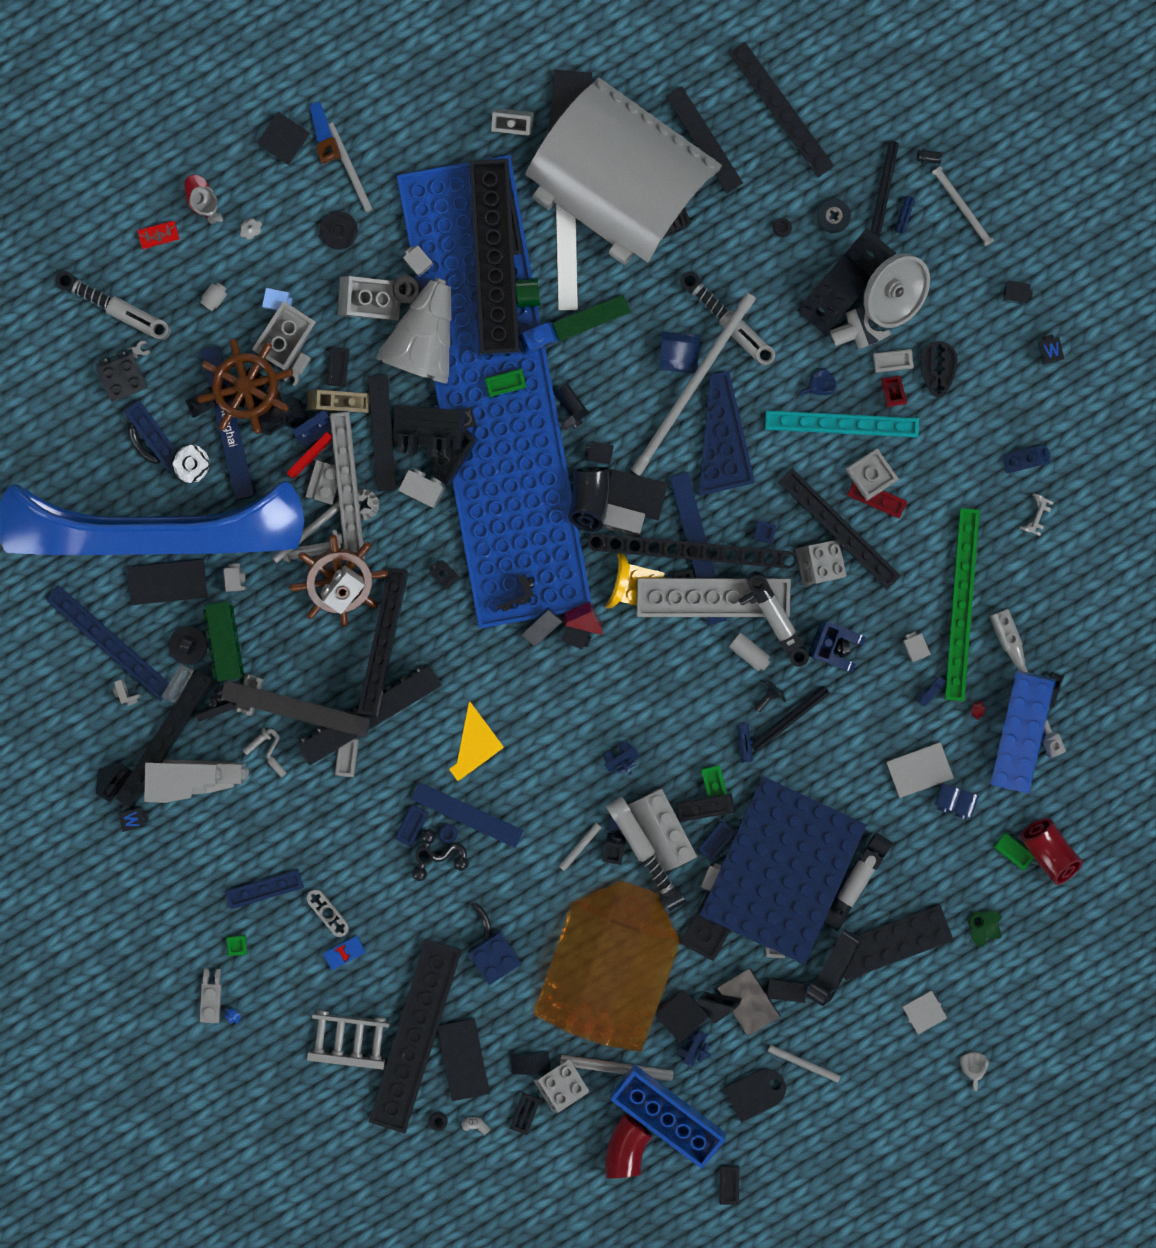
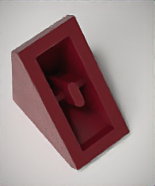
[881,376,907,408]
[564,601,603,635]

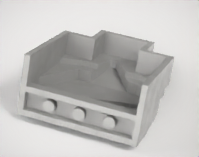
[144,760,249,803]

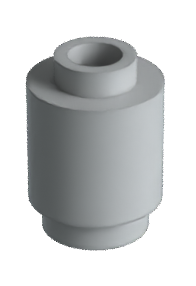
[200,282,227,311]

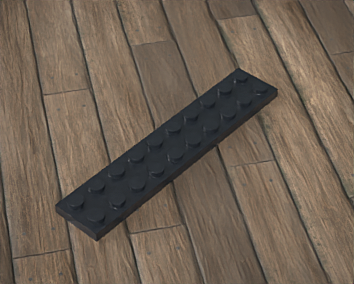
[369,939,462,1134]

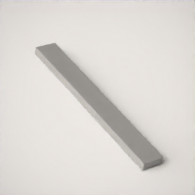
[330,412,365,566]

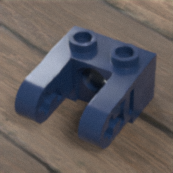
[808,620,866,673]

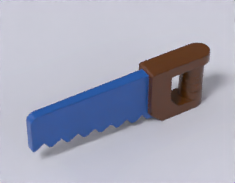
[309,102,341,164]

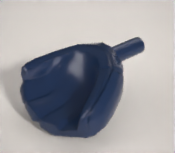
[799,368,837,396]

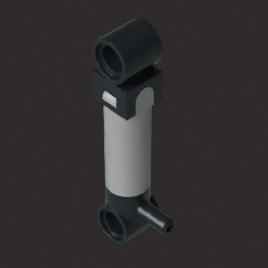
[738,571,809,667]
[824,832,893,932]

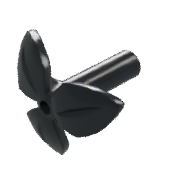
[754,680,786,712]

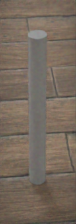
[767,1045,841,1083]

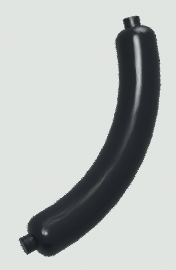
[128,424,160,464]
[471,903,492,940]

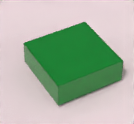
[226,935,248,956]

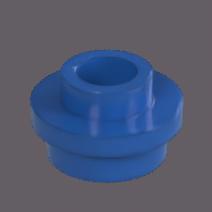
[224,1007,241,1024]

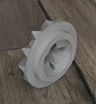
[358,489,379,520]

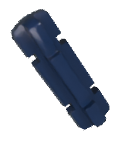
[895,196,915,234]

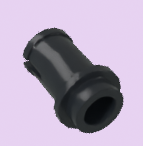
[917,148,942,164]

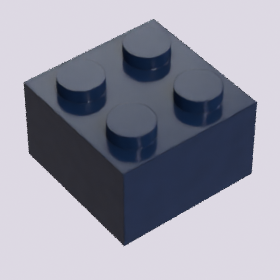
[468,929,522,985]

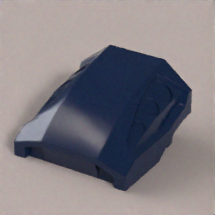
[659,331,700,374]

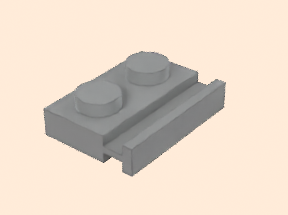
[306,460,338,505]

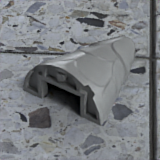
[376,277,452,384]

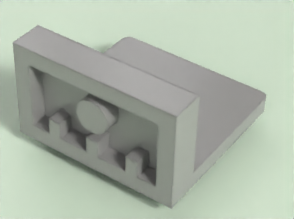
[795,540,846,586]
[533,1060,589,1113]

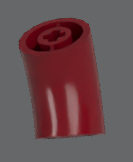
[1020,818,1083,885]
[605,1113,652,1179]

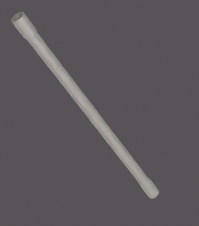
[631,292,756,476]

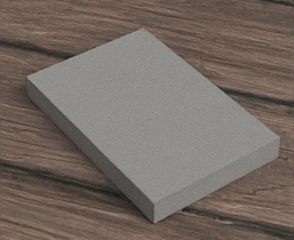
[886,742,953,798]

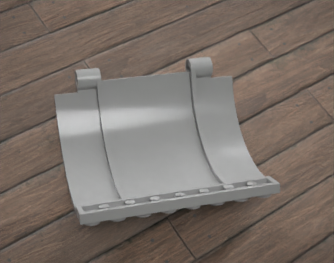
[525,78,722,265]

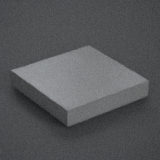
[845,448,899,501]

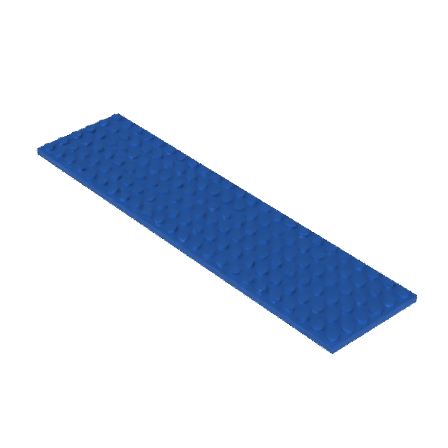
[397,155,592,629]

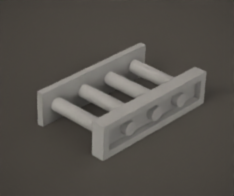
[307,1010,390,1070]

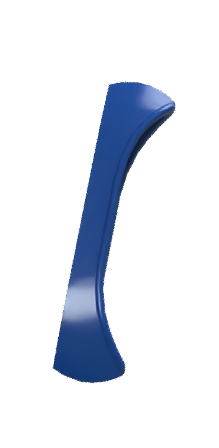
[0,481,304,555]

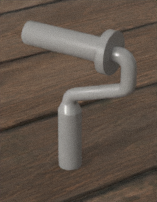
[242,728,287,778]

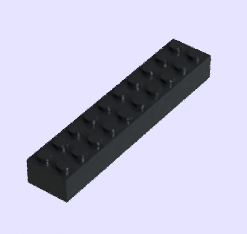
[470,158,520,356]

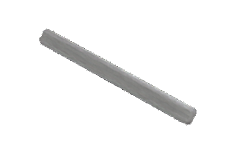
[560,1055,674,1081]

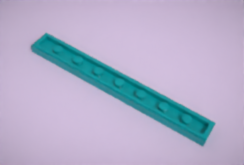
[765,410,919,438]

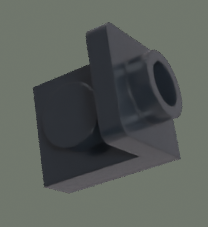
[602,833,626,865]

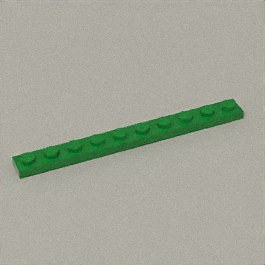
[945,508,980,701]

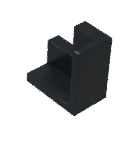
[258,392,309,436]

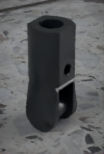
[1049,671,1064,708]

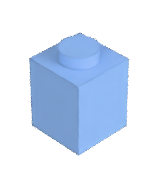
[262,288,293,311]

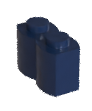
[934,783,979,820]

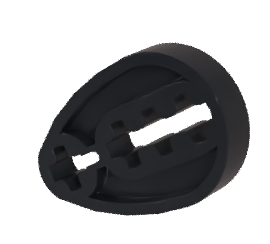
[920,341,958,398]

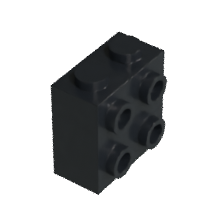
[96,349,147,402]

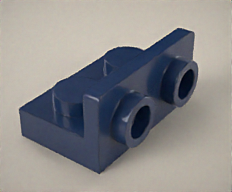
[293,410,331,448]

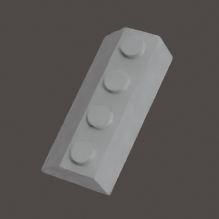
[628,788,697,872]

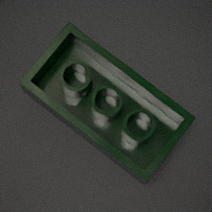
[203,601,245,681]

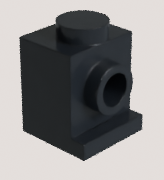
[429,560,460,590]

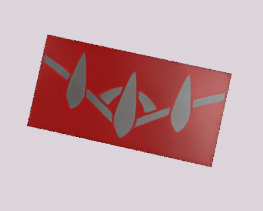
[137,221,180,250]

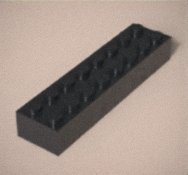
[298,664,443,766]

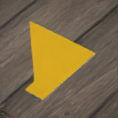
[449,702,504,781]

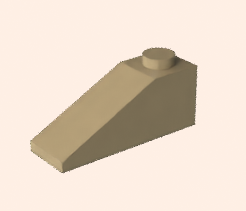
[307,390,370,413]

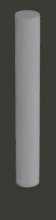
[559,823,602,871]

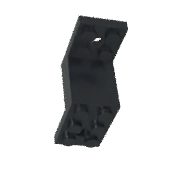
[796,228,896,335]

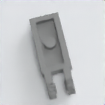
[200,968,222,1023]

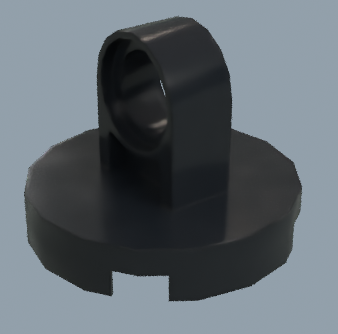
[169,626,208,665]

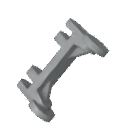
[1019,493,1054,536]

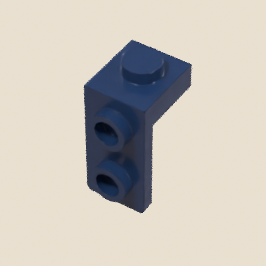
[1003,445,1051,473]

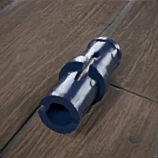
[737,723,753,763]

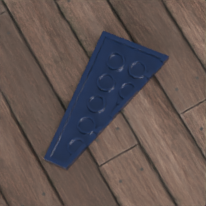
[699,371,755,496]

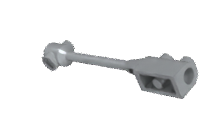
[989,609,1066,758]

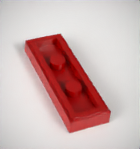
[286,432,332,479]

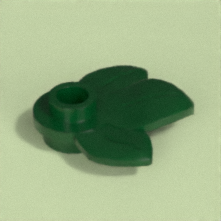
[968,910,1002,947]

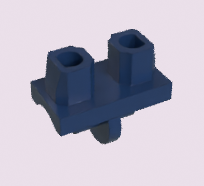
[603,741,640,775]
[677,1031,712,1065]

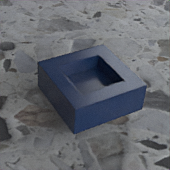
[753,521,777,544]

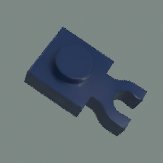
[917,676,946,707]

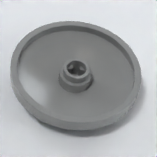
[864,253,930,328]

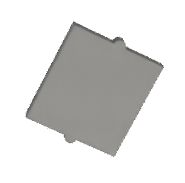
[902,990,947,1034]

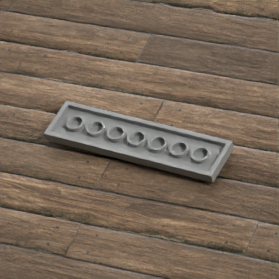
[636,578,791,617]

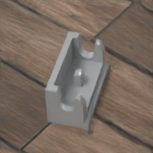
[602,504,645,537]
[235,673,264,716]

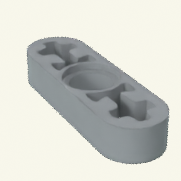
[307,889,349,937]

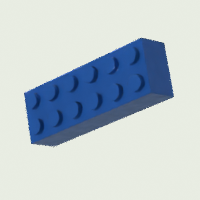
[991,670,1056,794]
[610,1064,726,1169]

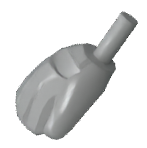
[960,1052,989,1091]

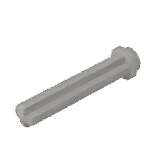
[283,541,341,562]

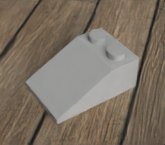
[337,276,400,321]
[252,301,316,370]

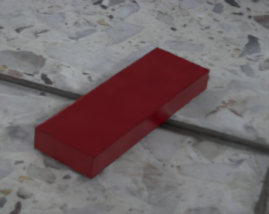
[847,482,907,519]

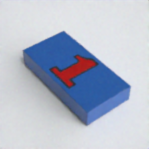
[323,935,366,970]

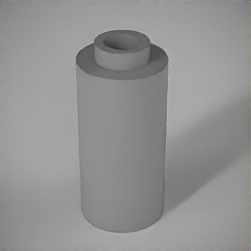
[729,632,771,671]

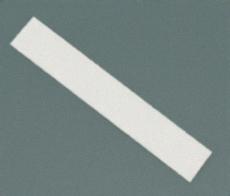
[556,204,578,310]

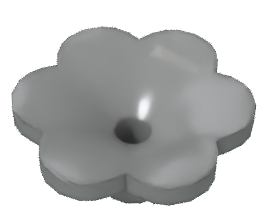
[240,218,262,239]

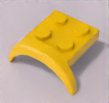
[605,553,665,609]

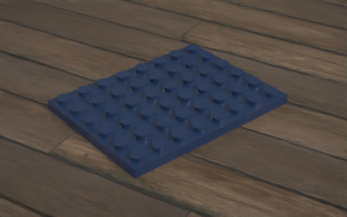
[699,776,867,965]

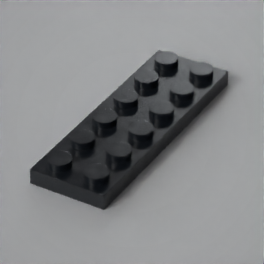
[832,904,954,981]

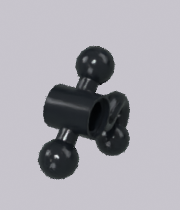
[412,829,469,881]

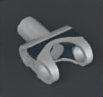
[830,306,891,350]

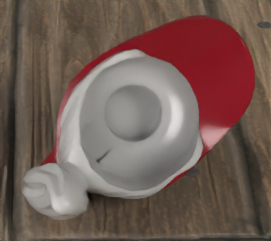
[184,175,223,224]

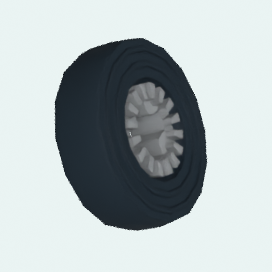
[817,199,851,233]

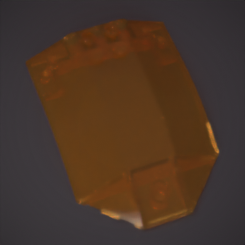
[533,880,680,1052]

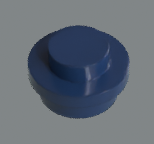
[439,824,458,843]

